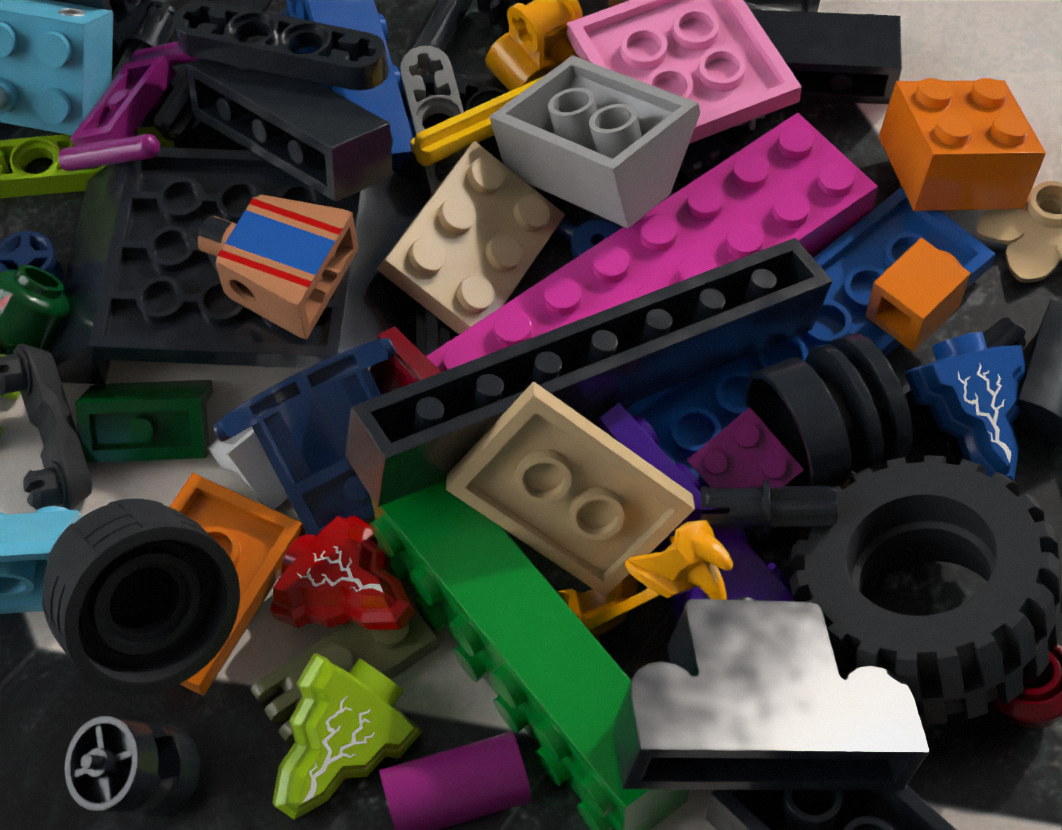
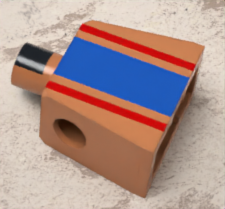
[198,194,359,340]

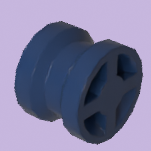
[0,231,65,285]

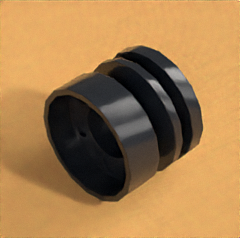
[745,332,913,488]

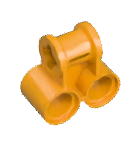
[485,0,583,91]

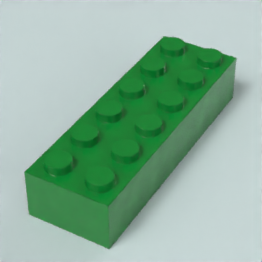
[370,480,689,830]

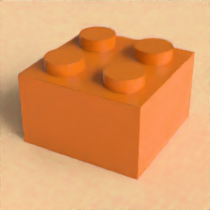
[878,78,1046,211]

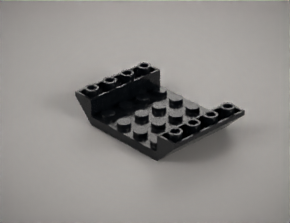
[48,147,430,385]

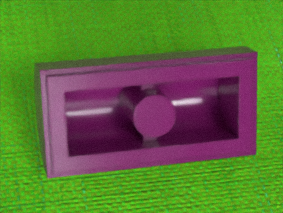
[379,731,532,830]

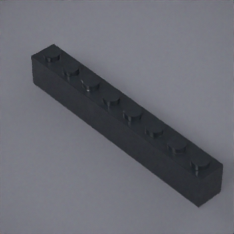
[345,238,832,507]

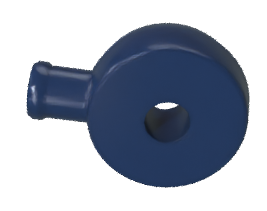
[555,218,619,259]

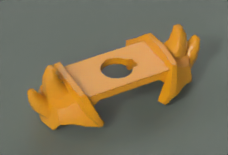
[557,520,733,643]

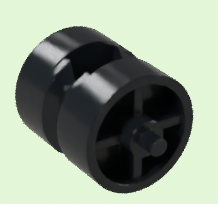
[65,716,201,816]

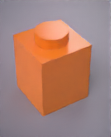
[865,237,971,352]

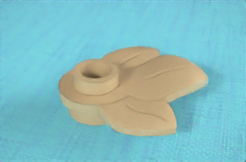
[976,181,1062,283]

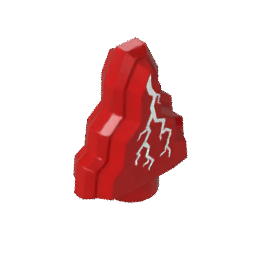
[270,516,416,630]

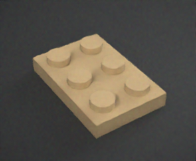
[377,141,565,334]
[446,381,695,597]

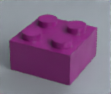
[687,407,804,509]

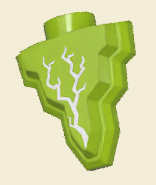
[272,653,422,820]

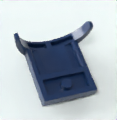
[213,338,396,536]

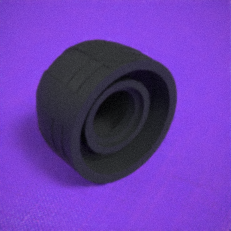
[42,498,240,695]

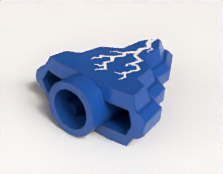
[905,332,1027,481]

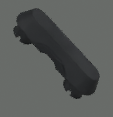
[0,344,92,510]

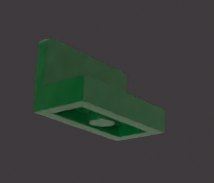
[75,380,213,463]

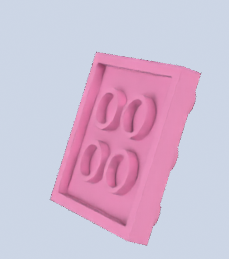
[567,0,802,144]

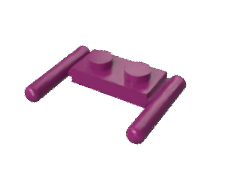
[59,42,200,171]

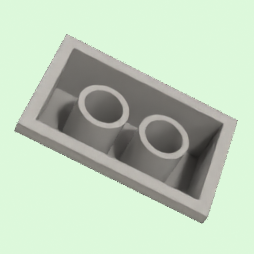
[489,56,700,228]

